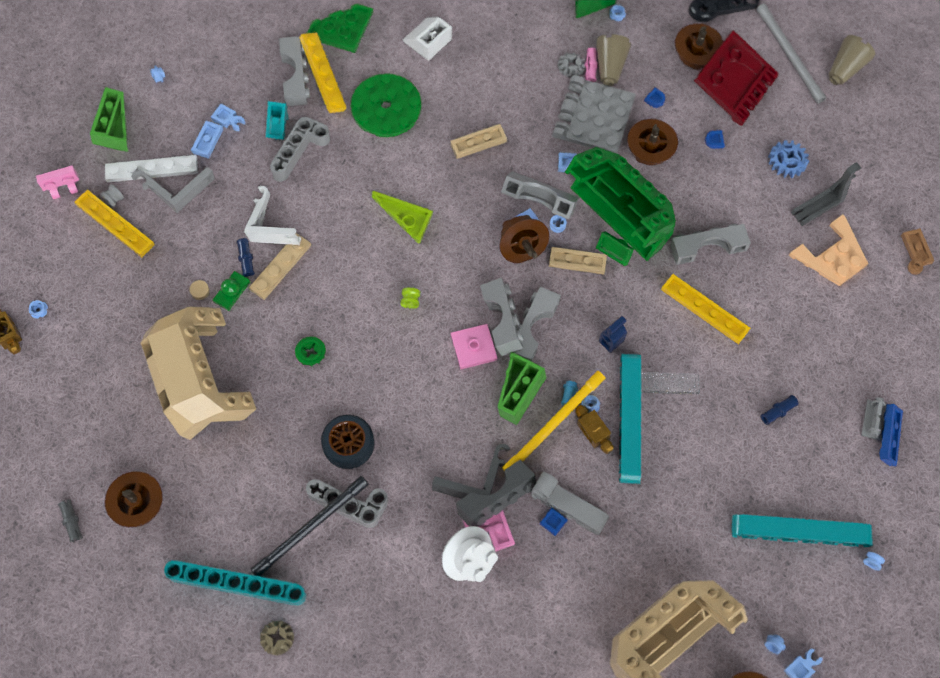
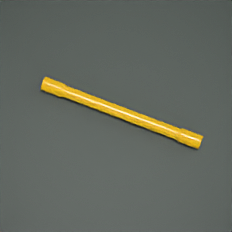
[502,370,606,470]

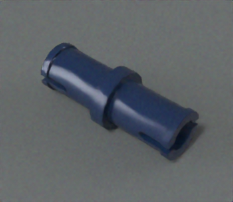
[236,238,255,277]
[760,395,799,425]

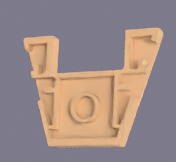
[789,215,868,286]

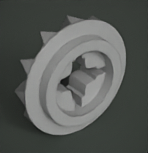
[558,52,585,77]

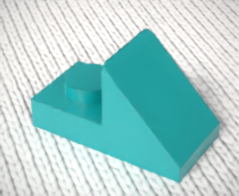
[266,101,289,140]

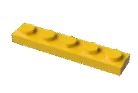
[299,33,347,113]
[74,189,155,258]
[661,274,751,345]

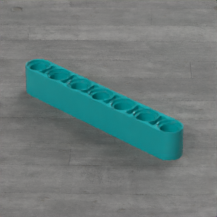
[619,353,641,484]
[732,514,873,547]
[164,560,306,606]

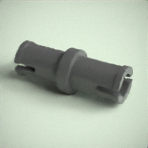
[58,500,83,542]

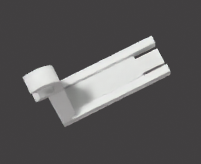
[244,186,301,245]

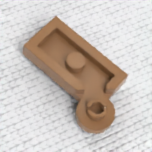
[901,228,935,275]

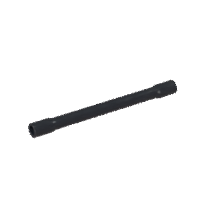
[251,475,369,577]

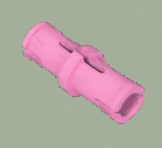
[585,48,598,82]

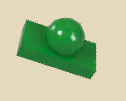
[596,231,634,266]
[212,271,251,312]

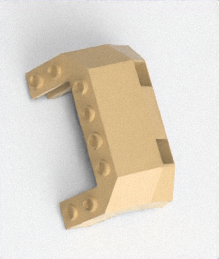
[141,307,256,440]
[610,581,748,678]

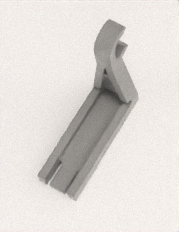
[132,167,215,213]

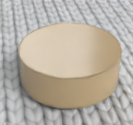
[190,280,210,300]

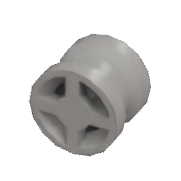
[100,184,124,208]

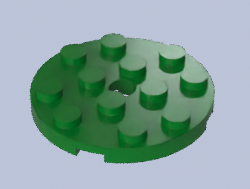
[351,73,422,137]

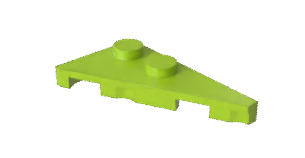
[372,191,433,244]

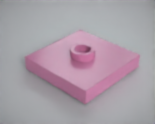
[451,324,498,370]

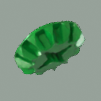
[295,337,326,367]

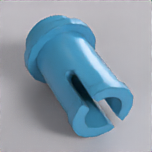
[561,381,579,405]

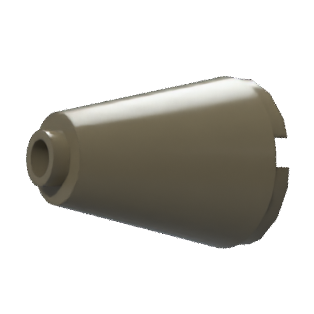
[596,34,631,86]
[828,35,876,85]

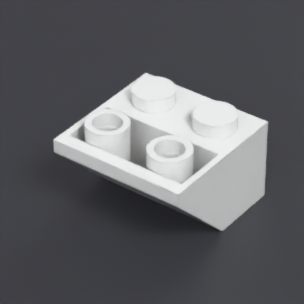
[403,17,452,61]

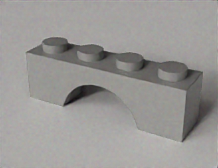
[279,36,310,107]
[501,171,579,219]
[670,224,751,265]
[480,277,524,356]
[509,287,561,362]

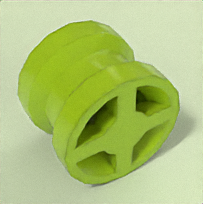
[400,287,421,309]

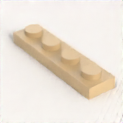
[249,233,311,300]

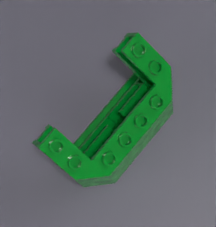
[565,147,676,261]

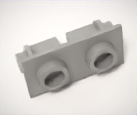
[861,398,887,441]

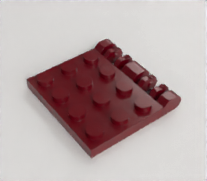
[693,30,779,126]

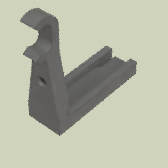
[791,162,861,226]
[432,444,510,499]

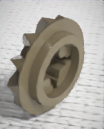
[260,621,294,655]

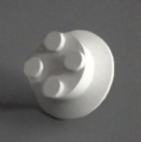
[442,526,498,582]

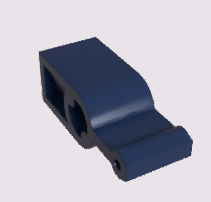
[599,316,627,353]

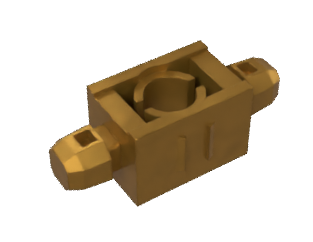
[0,309,22,354]
[575,405,614,454]

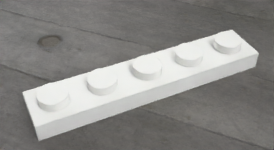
[105,155,198,182]

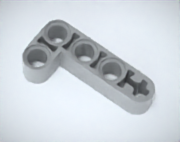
[270,117,330,182]
[531,472,609,535]
[306,479,388,528]

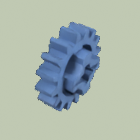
[768,140,809,178]

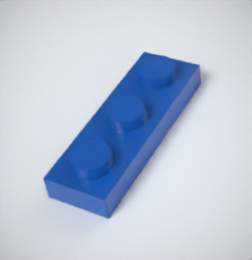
[879,404,903,466]

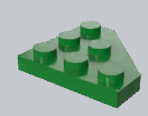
[307,4,374,53]

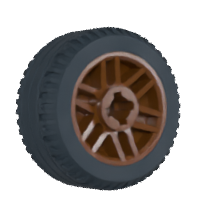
[321,414,375,469]

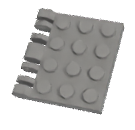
[552,75,636,153]

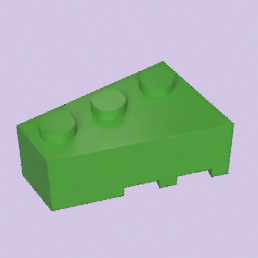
[90,87,128,152]
[498,352,546,425]

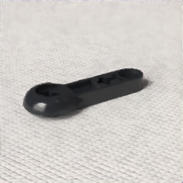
[688,0,760,22]

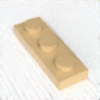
[450,124,507,159]
[549,247,607,275]

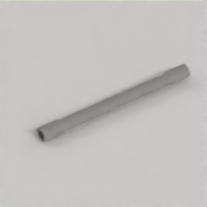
[756,4,826,104]

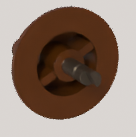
[675,23,723,70]
[627,119,678,166]
[499,215,549,263]
[105,471,163,528]

